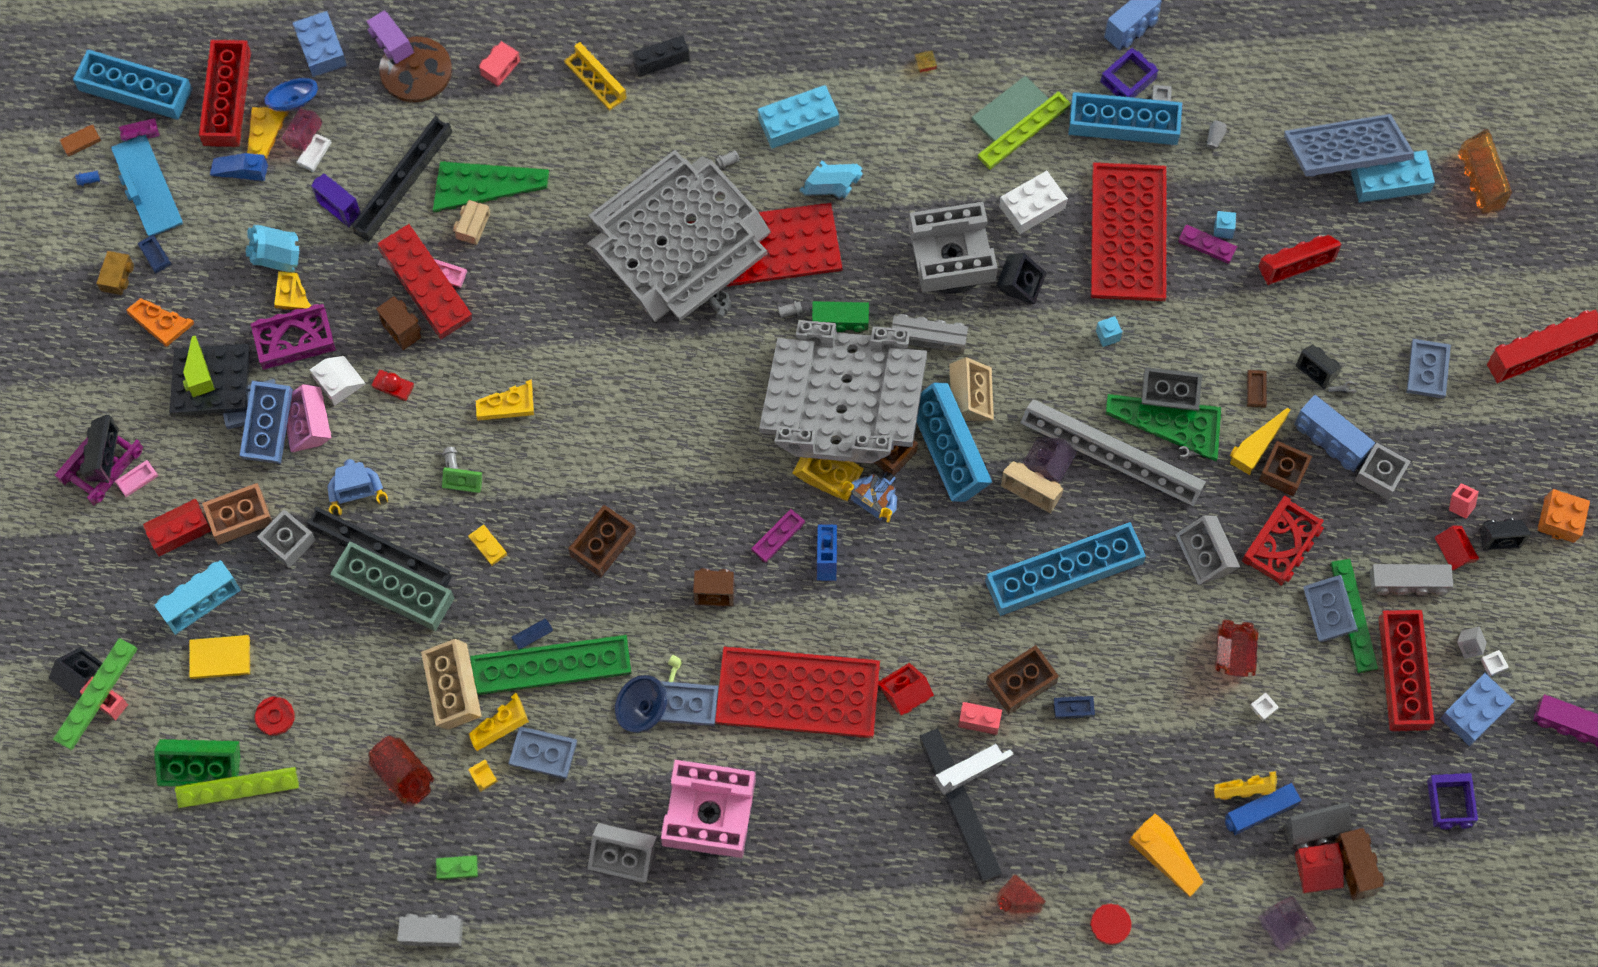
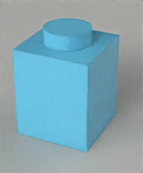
[1214,211,1236,239]
[1096,316,1122,347]

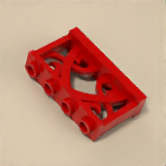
[1242,495,1324,586]

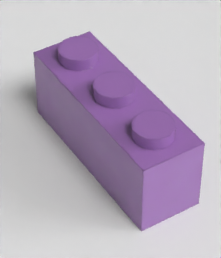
[367,10,414,63]

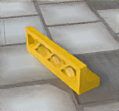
[564,42,626,111]

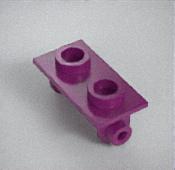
[119,118,160,142]

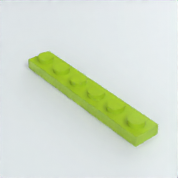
[978,91,1071,170]
[175,767,299,808]

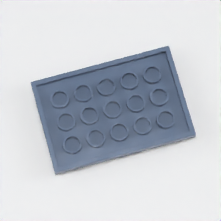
[1284,114,1414,176]

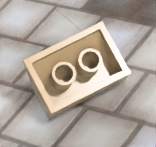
[950,357,994,421]
[1001,461,1063,514]

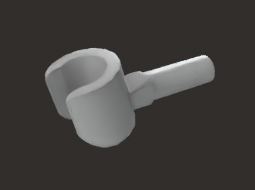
[1329,381,1357,394]
[1179,446,1199,460]

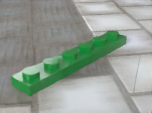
[1330,559,1378,673]

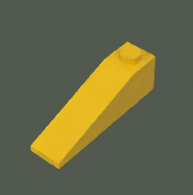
[1230,408,1291,475]

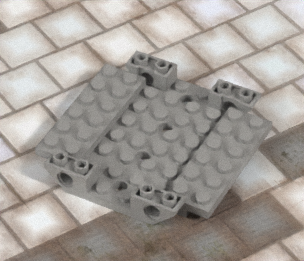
[587,150,771,322]
[759,320,927,464]

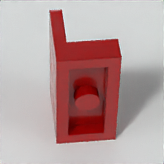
[1435,526,1479,570]

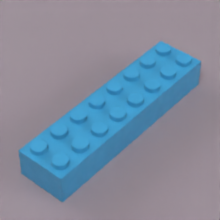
[985,522,1146,616]

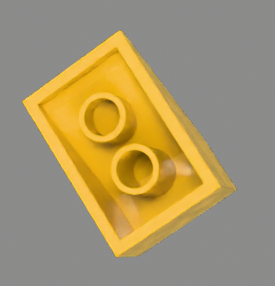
[792,457,864,501]

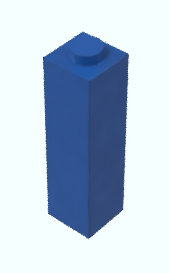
[1225,783,1302,835]

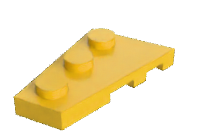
[247,107,289,159]
[476,379,534,421]
[469,693,529,751]
[1214,771,1277,800]

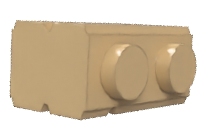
[453,200,490,245]

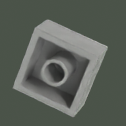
[1355,443,1411,500]
[257,509,316,568]

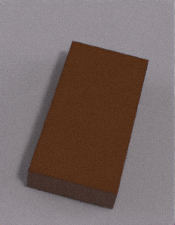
[1247,370,1267,408]

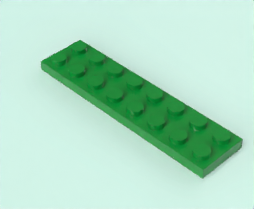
[470,635,632,695]

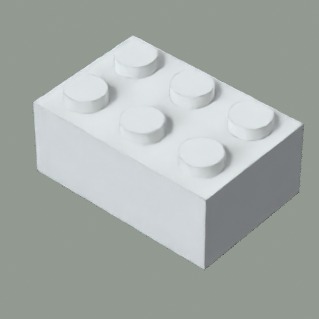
[999,171,1068,234]

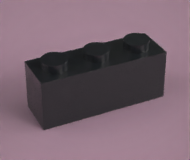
[632,35,690,77]

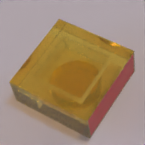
[915,50,937,73]

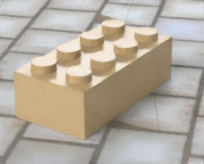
[421,639,482,730]

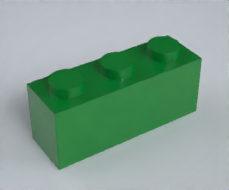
[812,301,869,333]

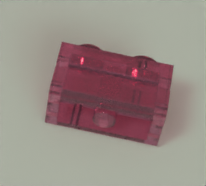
[282,109,323,151]

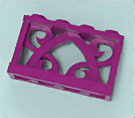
[250,304,336,370]

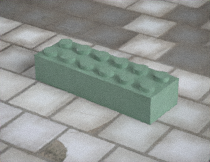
[330,542,455,632]

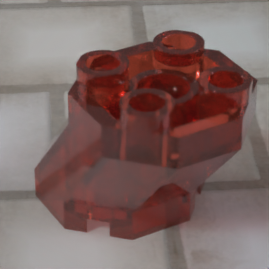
[1214,620,1259,677]
[368,736,434,804]

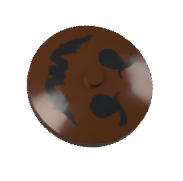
[379,36,452,103]

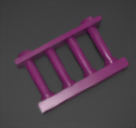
[55,436,143,506]

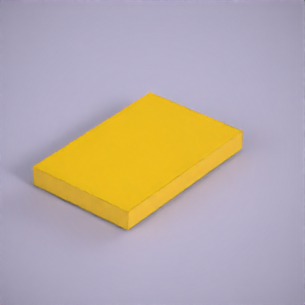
[189,635,250,679]

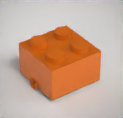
[1537,489,1590,543]

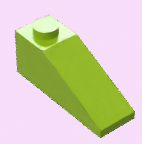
[183,336,215,397]

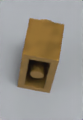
[96,251,134,295]

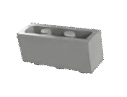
[398,914,463,947]

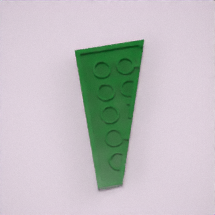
[433,161,549,213]
[1106,394,1221,462]

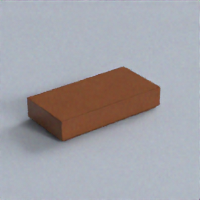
[60,124,101,157]

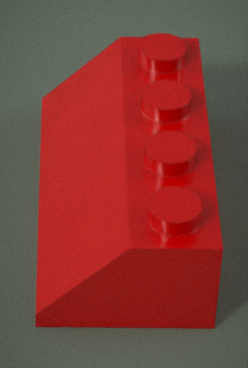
[1258,235,1341,285]

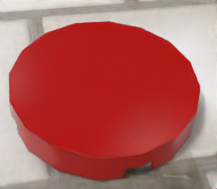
[254,697,295,736]
[1090,904,1132,945]

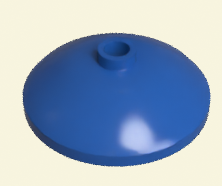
[265,78,318,112]

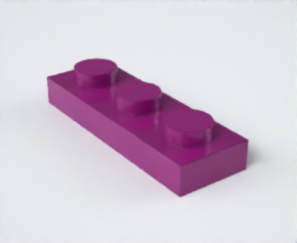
[1178,224,1237,264]
[751,509,805,563]

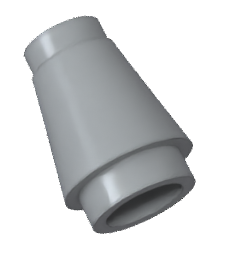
[1206,121,1227,149]

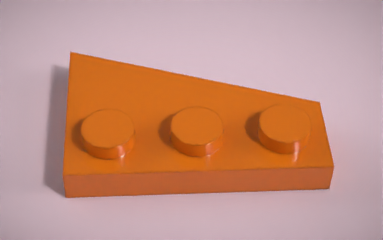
[127,298,194,347]

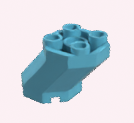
[799,161,863,199]
[246,225,299,272]

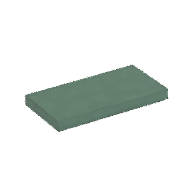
[971,76,1049,142]

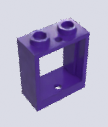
[1100,47,1158,98]
[311,173,361,227]
[1427,773,1478,830]

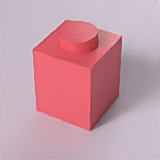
[1449,483,1479,518]

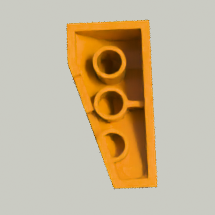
[1129,814,1203,897]

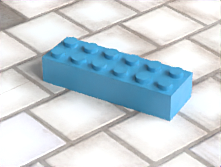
[73,49,192,120]
[1068,92,1182,145]
[917,383,992,502]

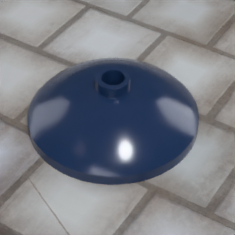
[615,675,667,733]

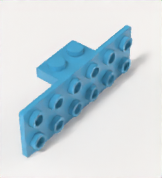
[111,135,183,237]

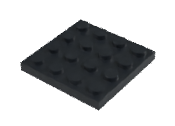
[169,344,251,417]

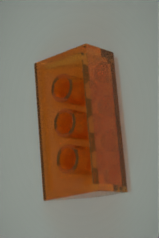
[1459,129,1512,214]

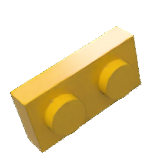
[468,524,507,566]

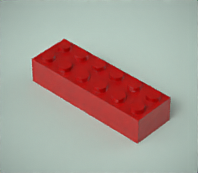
[199,40,251,147]
[378,224,472,340]
[1487,309,1598,384]
[1378,610,1435,731]

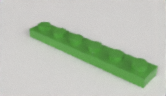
[53,638,138,751]

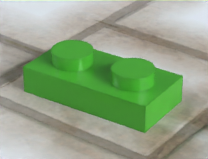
[442,467,482,493]
[436,856,478,880]

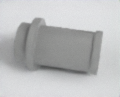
[715,150,740,169]
[778,301,803,319]
[442,447,458,469]

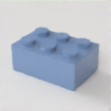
[1104,0,1161,51]
[293,11,347,77]
[1440,673,1515,746]

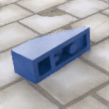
[210,153,268,181]
[817,525,837,581]

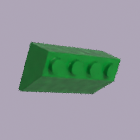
[154,739,240,786]

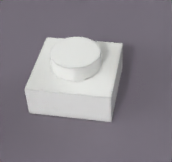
[1480,650,1509,677]
[1250,693,1279,721]

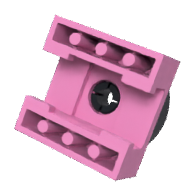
[661,760,755,858]

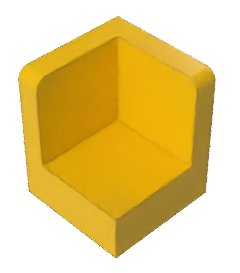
[468,760,498,792]

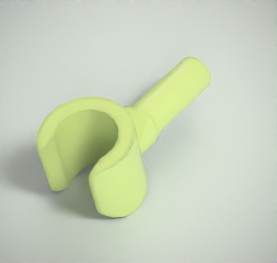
[668,655,682,682]

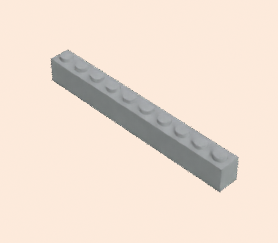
[1021,399,1206,506]

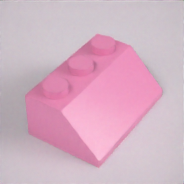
[286,384,331,452]

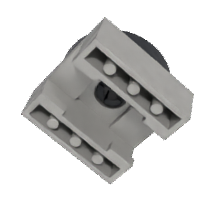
[909,202,998,294]

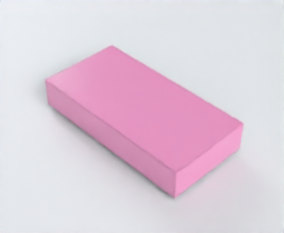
[115,460,158,497]

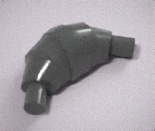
[707,289,732,320]

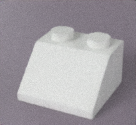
[310,356,366,405]

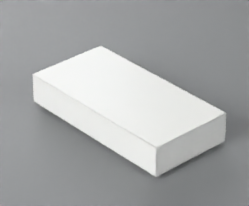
[297,133,331,172]

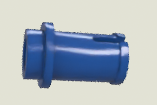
[75,170,100,187]

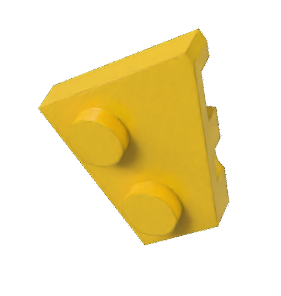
[274,271,311,310]

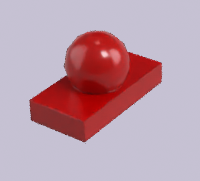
[371,370,414,401]

